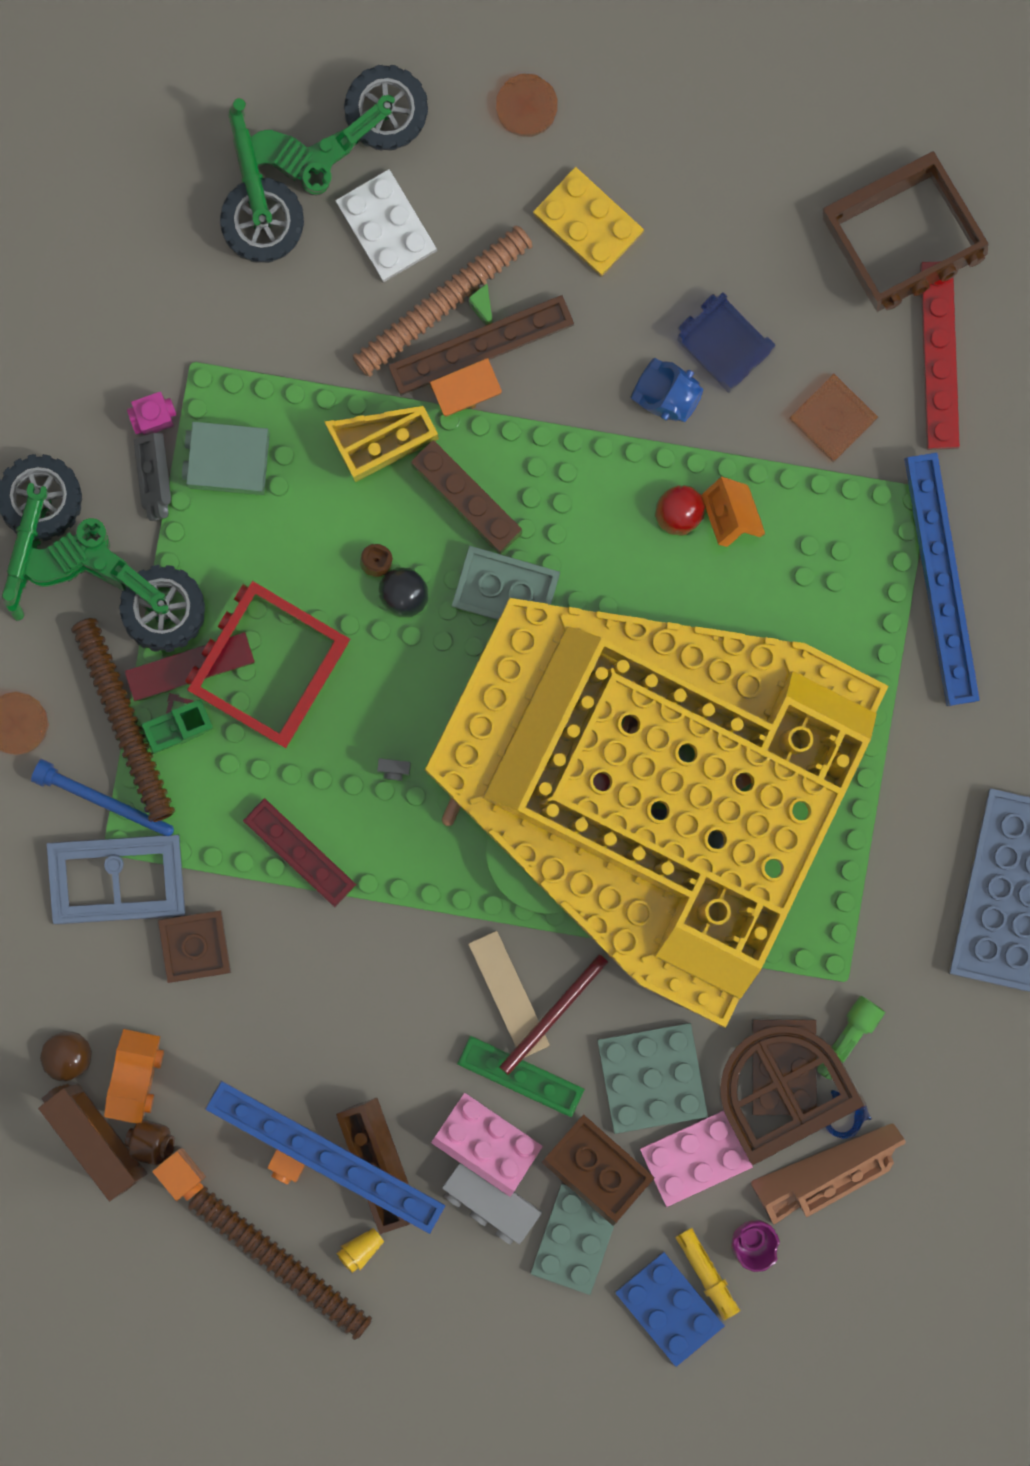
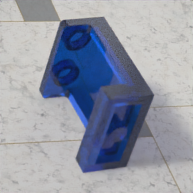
[677,292,776,393]

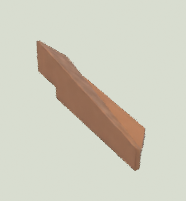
[751,1123,906,1225]

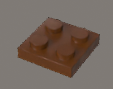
[158,910,231,983]

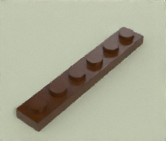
[388,295,574,396]

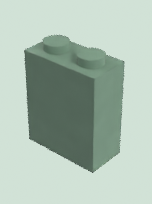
[182,422,270,495]

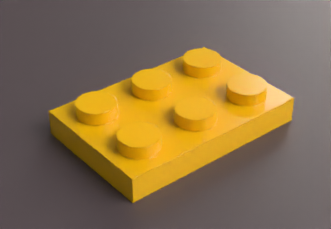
[533,167,644,277]

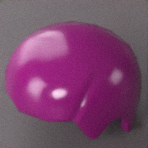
[731,1220,780,1272]

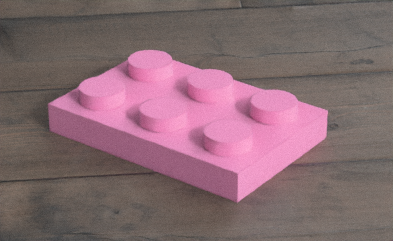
[431,1093,543,1197]
[640,1110,753,1207]

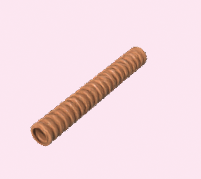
[353,225,533,377]

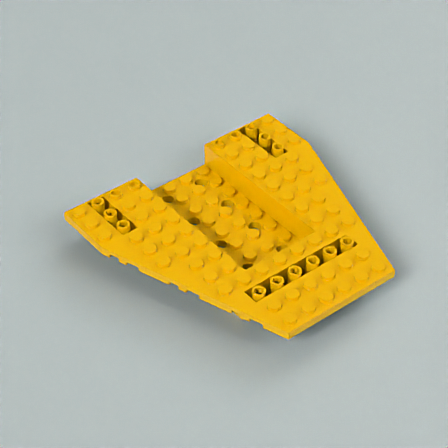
[424,598,889,1028]

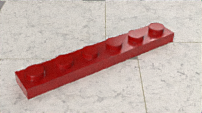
[920,261,960,450]

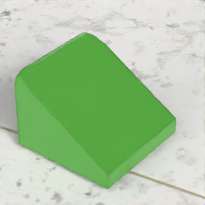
[469,284,492,326]

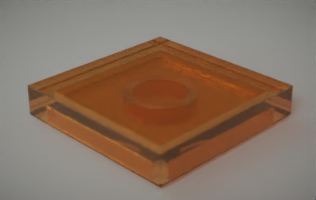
[789,374,878,463]

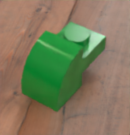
[140,699,213,754]

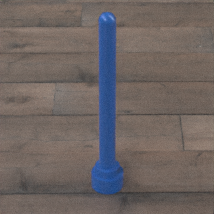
[31,759,174,836]

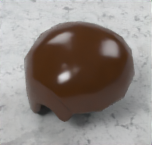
[40,1031,92,1082]

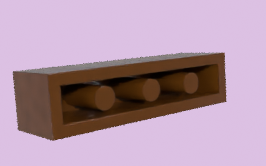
[411,440,522,555]
[336,1098,410,1234]

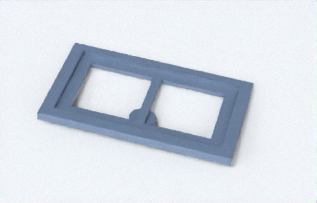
[47,834,185,924]

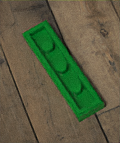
[457,1035,585,1118]

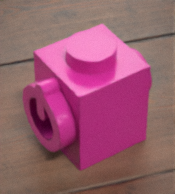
[127,391,176,436]

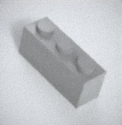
[442,1163,542,1245]

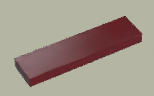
[125,632,255,702]
[243,798,357,907]

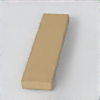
[469,931,550,1058]

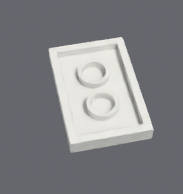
[335,169,437,282]

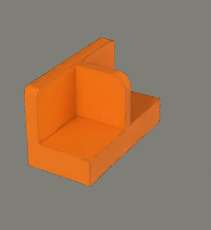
[430,358,502,417]
[701,476,765,547]

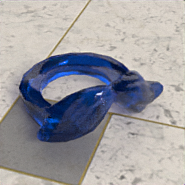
[825,1090,872,1139]

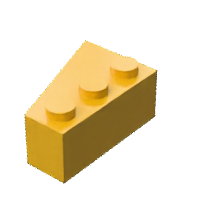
[324,406,439,482]

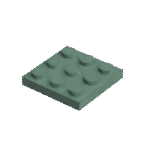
[597,1023,708,1134]

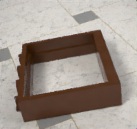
[823,151,989,312]
[38,1083,148,1202]

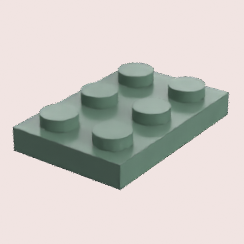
[452,546,560,620]
[530,1183,614,1295]

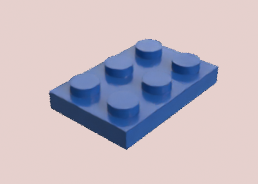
[615,1251,725,1367]

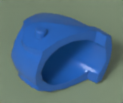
[631,358,704,422]

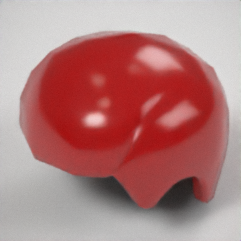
[655,485,705,536]

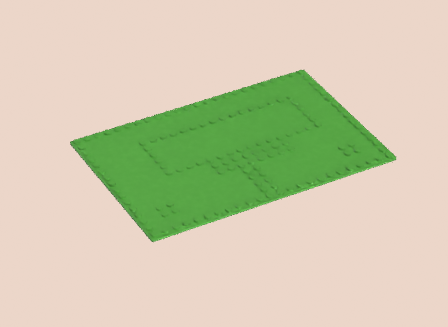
[105,362,920,982]

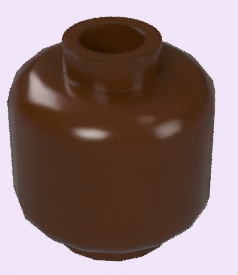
[125,1120,175,1165]

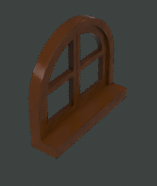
[720,1026,867,1165]

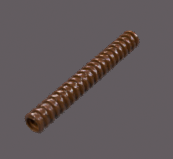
[71,618,175,822]
[188,1186,372,1340]

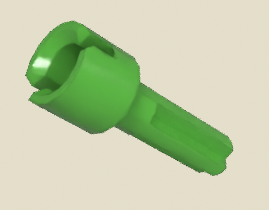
[817,995,886,1080]

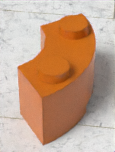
[104,1029,164,1124]

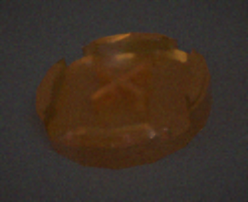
[496,74,558,137]
[0,692,49,755]

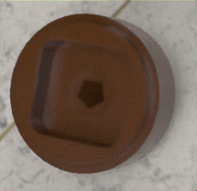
[360,544,393,577]

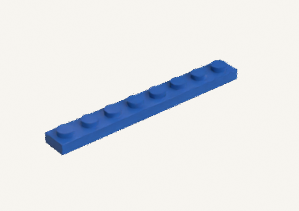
[904,453,980,706]
[205,1080,445,1234]

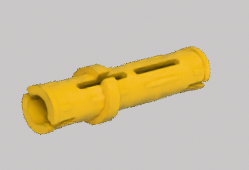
[675,1227,741,1321]

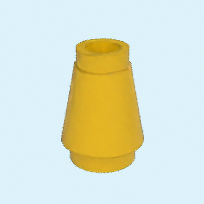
[336,1228,384,1273]

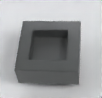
[377,758,411,781]

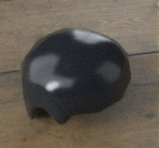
[378,567,428,617]

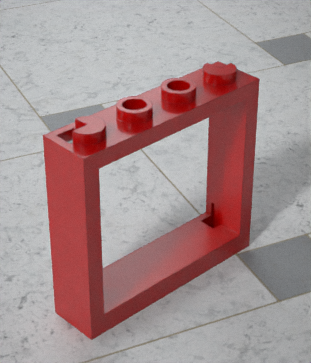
[185,581,351,748]

